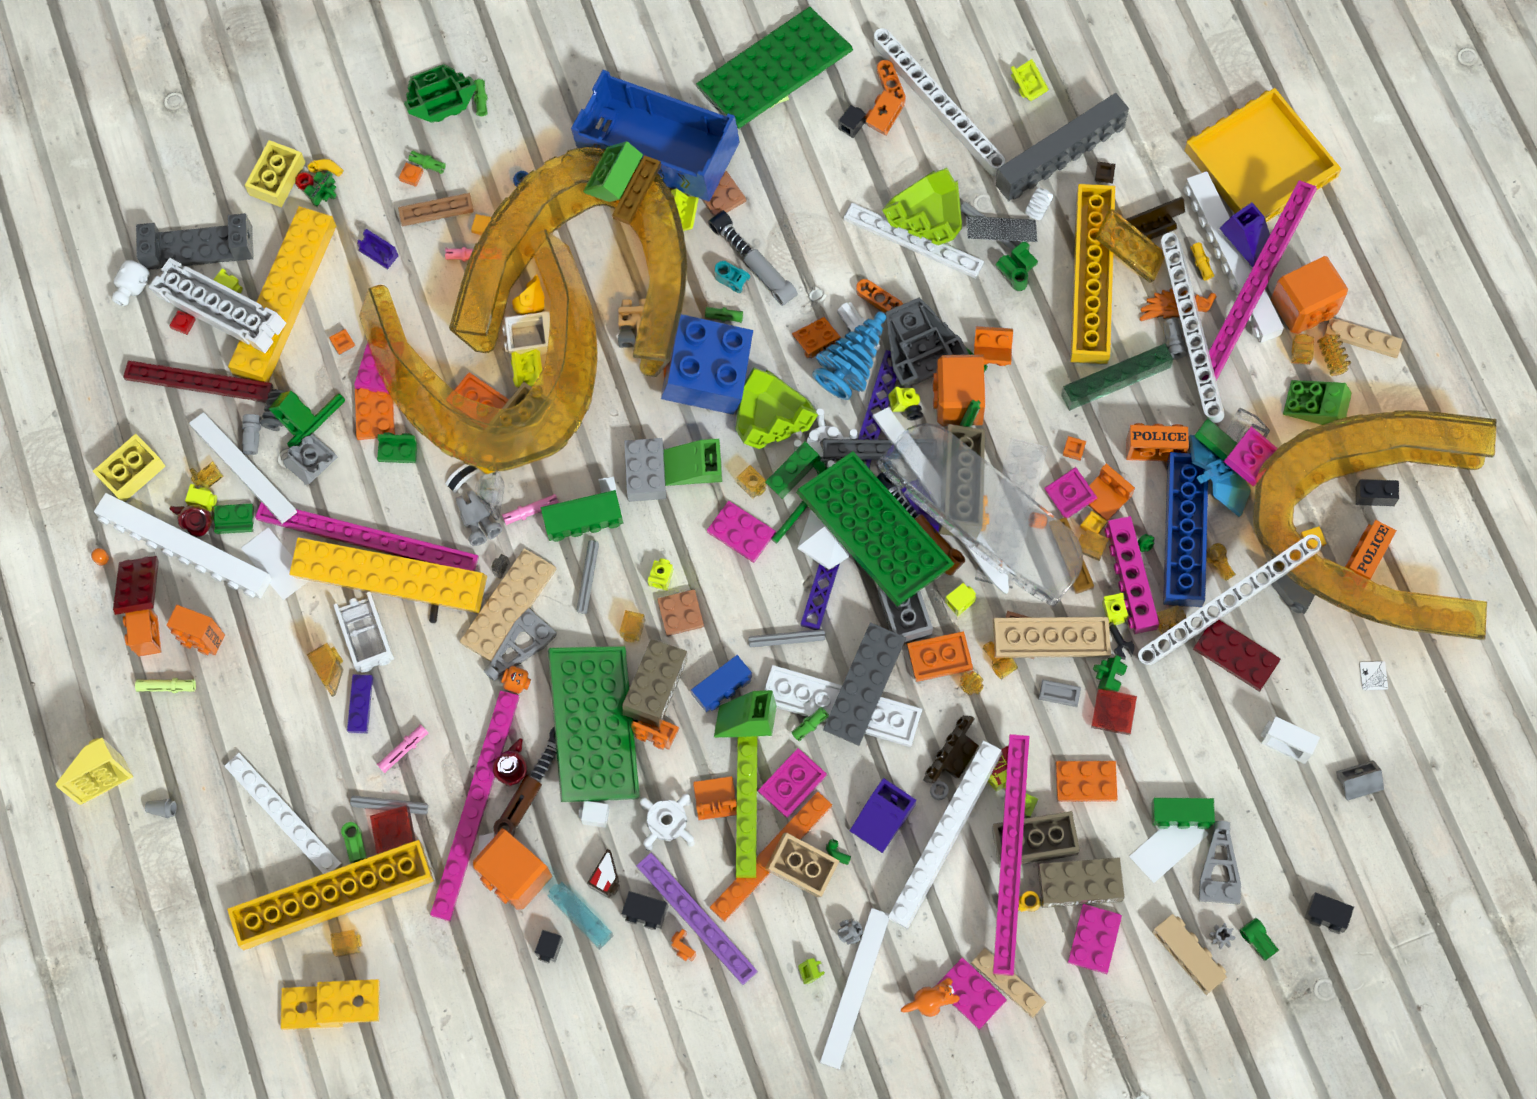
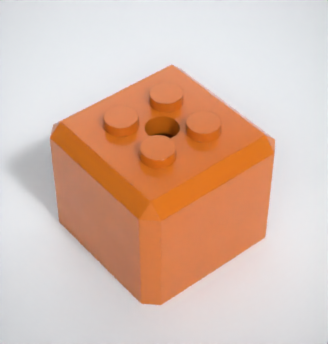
[1270,256,1348,334]
[933,355,985,426]
[473,828,553,910]

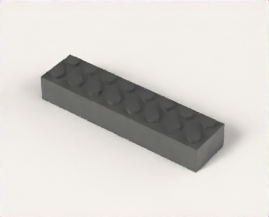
[996,93,1129,201]

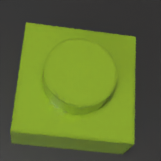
[1024,794,1038,818]

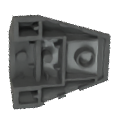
[885,297,969,386]

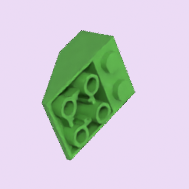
[1283,380,1352,427]
[664,439,723,486]
[714,690,777,738]

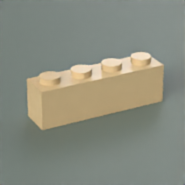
[1152,914,1227,995]

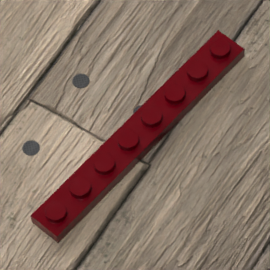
[123,360,273,402]

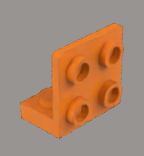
[974,326,1013,366]
[1088,463,1135,521]

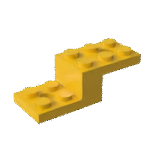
[281,979,380,1030]

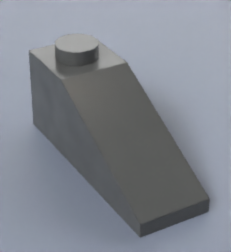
[1263,562,1318,614]

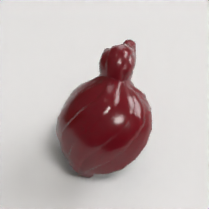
[170,504,212,537]
[493,738,527,786]

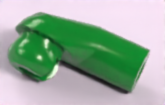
[826,839,851,865]

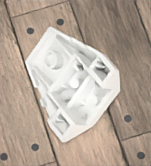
[798,510,851,570]

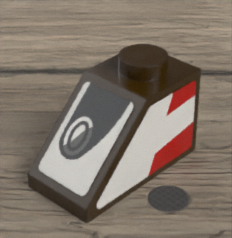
[587,849,620,898]

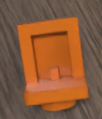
[671,929,697,961]

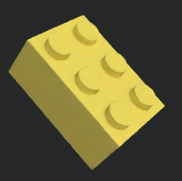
[244,140,306,208]
[93,434,166,502]

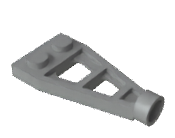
[483,608,557,681]
[1199,821,1241,904]

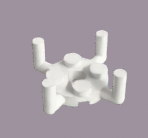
[794,408,857,469]
[640,793,695,851]

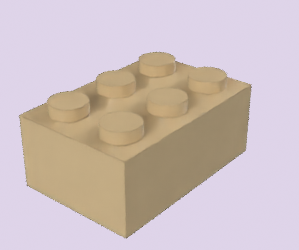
[765,833,839,897]

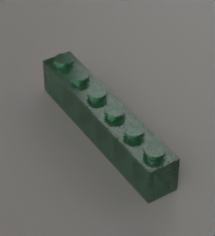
[1061,343,1173,411]

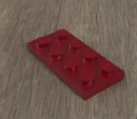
[113,556,159,615]
[1193,620,1281,692]

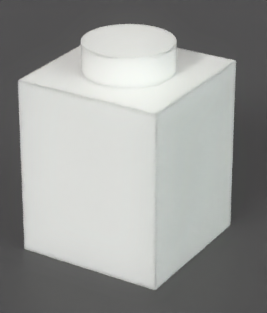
[579,801,610,828]

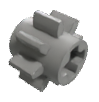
[838,919,863,945]
[1209,923,1236,950]

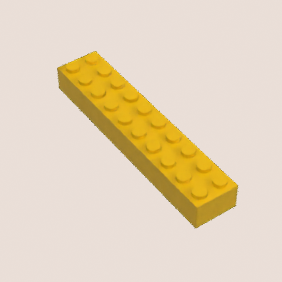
[1070,184,1115,364]
[228,206,336,383]
[289,537,487,613]
[227,840,434,951]

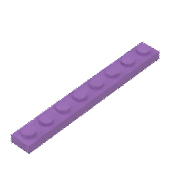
[636,853,758,985]

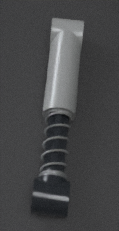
[707,210,798,306]

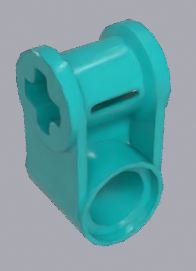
[715,261,751,293]

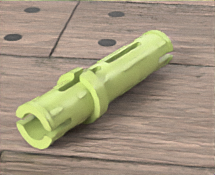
[135,678,196,693]

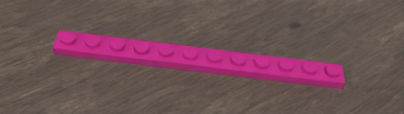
[1202,180,1317,381]
[255,502,479,571]
[430,691,520,921]
[993,734,1030,976]

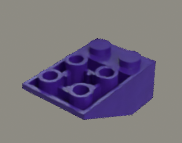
[1219,202,1270,267]
[850,778,916,854]

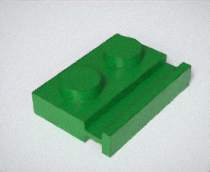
[214,504,254,534]

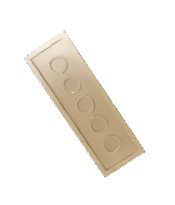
[460,548,557,662]
[993,617,1111,658]

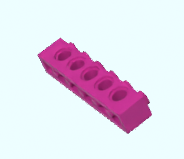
[1104,516,1159,634]

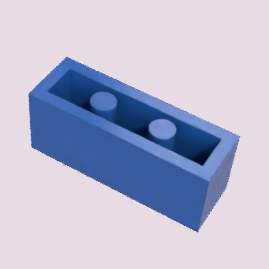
[691,655,752,712]

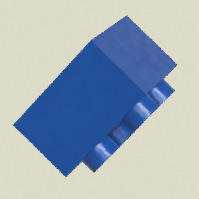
[661,314,753,415]

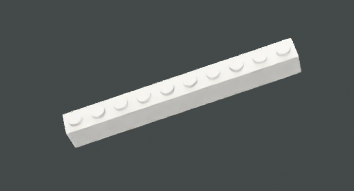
[1184,171,1284,343]
[94,493,272,599]
[888,740,1002,930]

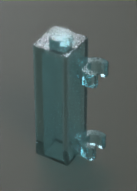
[548,882,614,950]

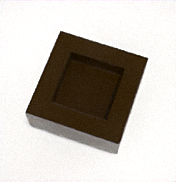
[1095,162,1116,183]

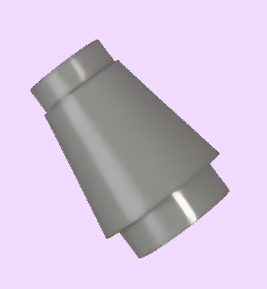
[145,799,177,818]

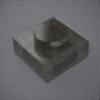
[491,554,510,579]

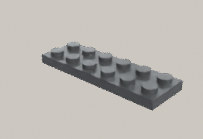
[823,622,906,746]

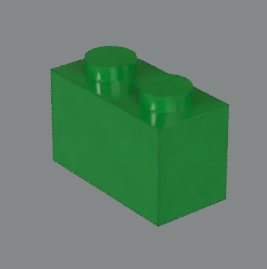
[269,391,316,435]

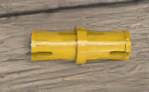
[1190,242,1214,281]

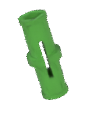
[473,79,488,116]
[409,150,446,174]
[705,307,743,323]
[791,707,829,741]

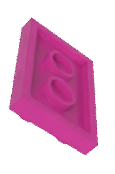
[354,338,406,395]
[1224,426,1280,486]
[707,501,776,563]
[758,748,827,818]
[1068,904,1122,974]
[935,957,1007,1030]

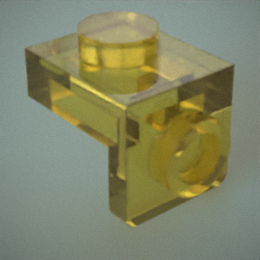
[190,462,224,489]

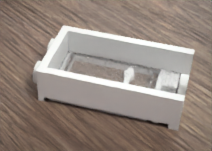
[334,592,394,672]

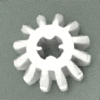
[1025,188,1053,220]

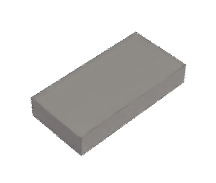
[1039,679,1081,707]

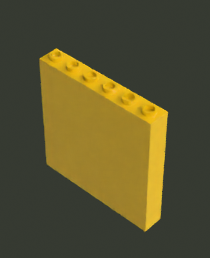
[1184,88,1342,222]

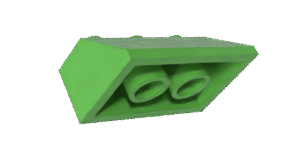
[583,141,643,202]

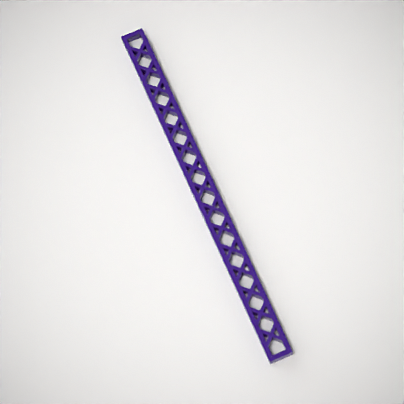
[801,350,897,630]

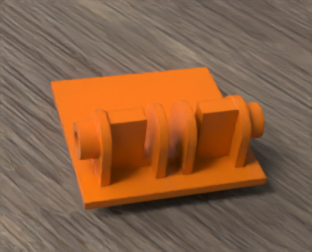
[792,317,841,359]
[693,776,737,821]

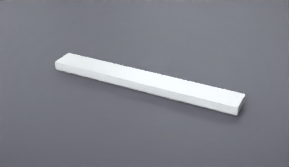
[844,203,984,279]
[189,412,297,524]
[820,908,889,1070]

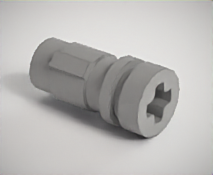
[1163,319,1187,360]
[242,414,262,455]

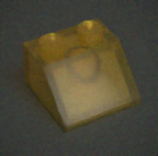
[307,643,344,697]

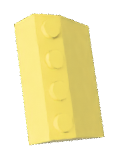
[56,738,133,805]

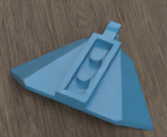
[1188,435,1251,517]

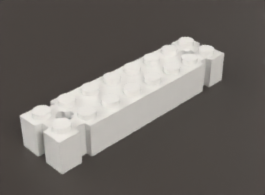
[148,258,286,353]

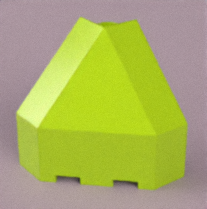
[882,167,962,245]
[735,367,818,449]

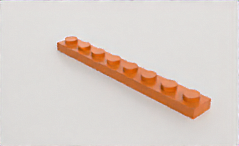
[709,792,832,922]

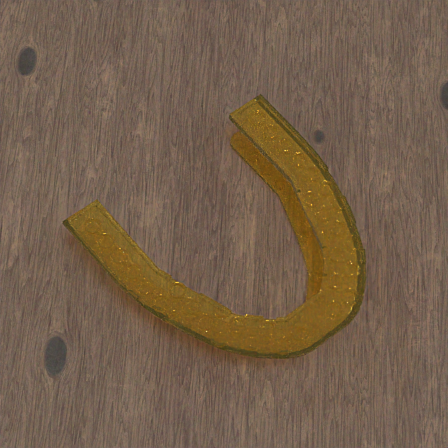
[449,147,687,377]
[359,229,598,471]
[1253,410,1497,640]

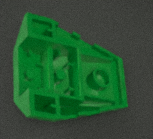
[404,64,476,123]

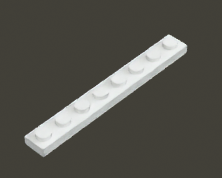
[225,753,342,874]

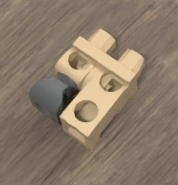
[618,299,655,348]

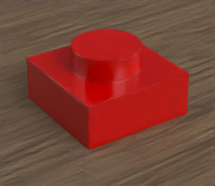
[169,310,196,335]

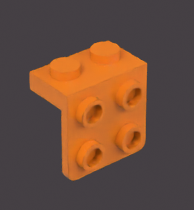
[631,720,679,750]

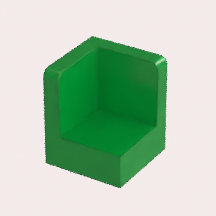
[1010,242,1038,272]

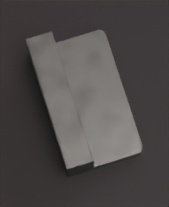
[1336,760,1384,800]

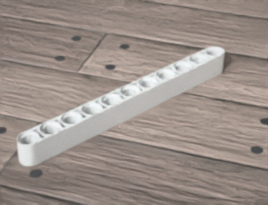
[874,28,1005,176]
[1161,232,1224,423]
[1138,535,1321,665]

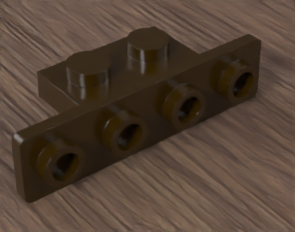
[1116,197,1185,242]
[923,715,979,784]

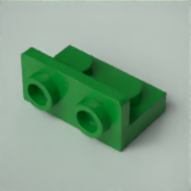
[377,432,418,463]

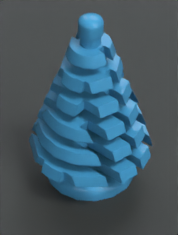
[812,312,886,400]

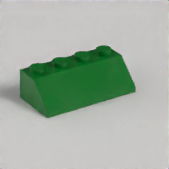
[541,490,624,542]

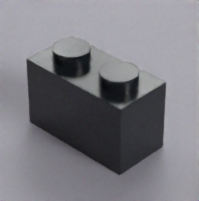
[1355,479,1399,506]
[622,891,668,930]
[1305,892,1354,934]

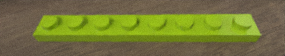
[736,736,758,878]

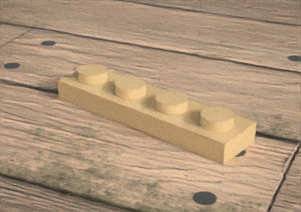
[1324,318,1403,359]
[971,948,1046,1018]

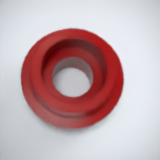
[295,172,314,190]

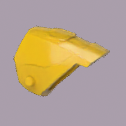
[512,274,545,315]

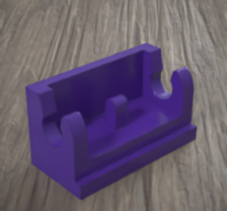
[357,229,399,270]

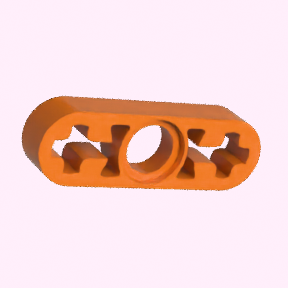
[877,60,906,105]
[856,279,903,313]

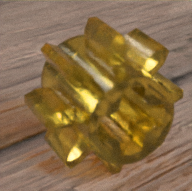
[960,671,984,696]

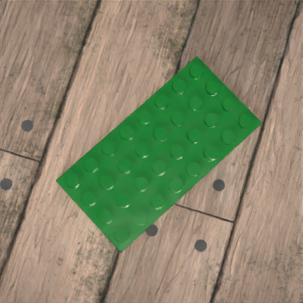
[696,6,853,129]
[796,451,954,607]
[548,646,640,802]

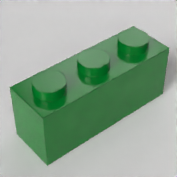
[765,441,822,499]
[1151,798,1215,829]

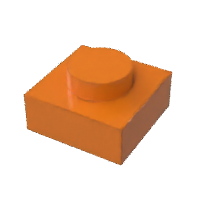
[399,163,423,187]
[329,329,355,355]
[1062,436,1086,461]

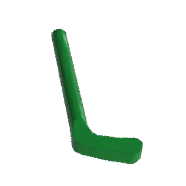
[771,460,826,544]

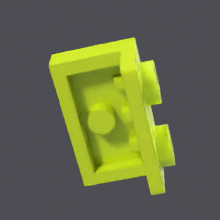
[1010,59,1049,101]
[665,189,699,232]
[511,349,544,388]

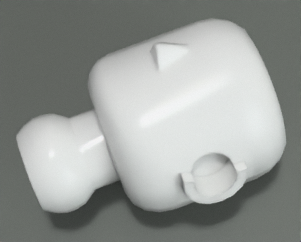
[112,260,150,306]

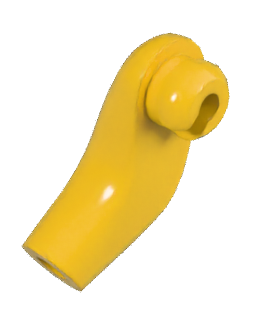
[308,159,344,177]

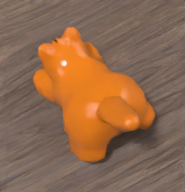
[901,978,960,1017]

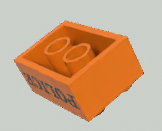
[1126,423,1189,461]
[1342,520,1397,590]
[166,604,225,656]

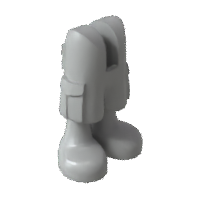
[456,490,502,546]

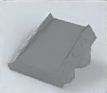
[283,434,338,485]

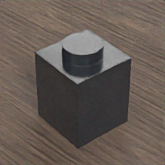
[838,105,866,138]
[534,930,564,963]

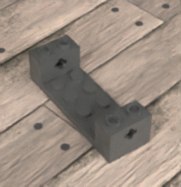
[136,213,254,270]

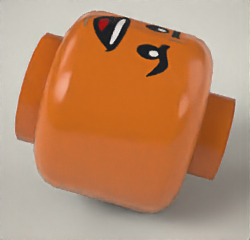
[501,666,531,694]

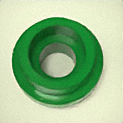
[1138,534,1155,552]

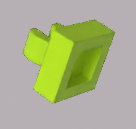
[798,958,825,985]

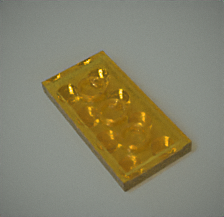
[1095,209,1165,283]

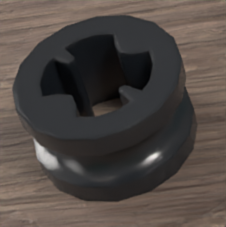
[905,405,923,421]

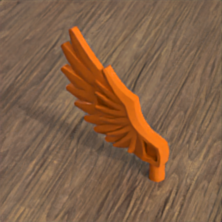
[1140,288,1217,321]

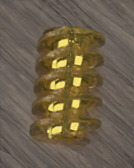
[1317,334,1352,376]

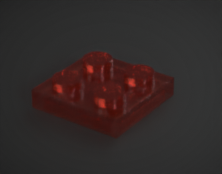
[1091,689,1137,735]
[370,805,416,854]

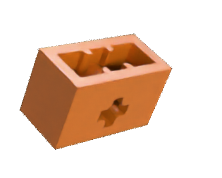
[865,91,904,136]

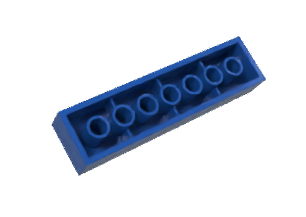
[1163,452,1208,607]

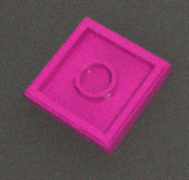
[1044,467,1098,519]

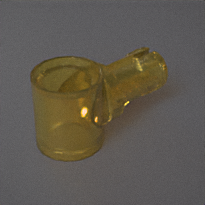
[1206,543,1236,581]
[983,641,1018,680]

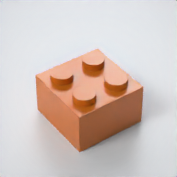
[123,609,162,657]

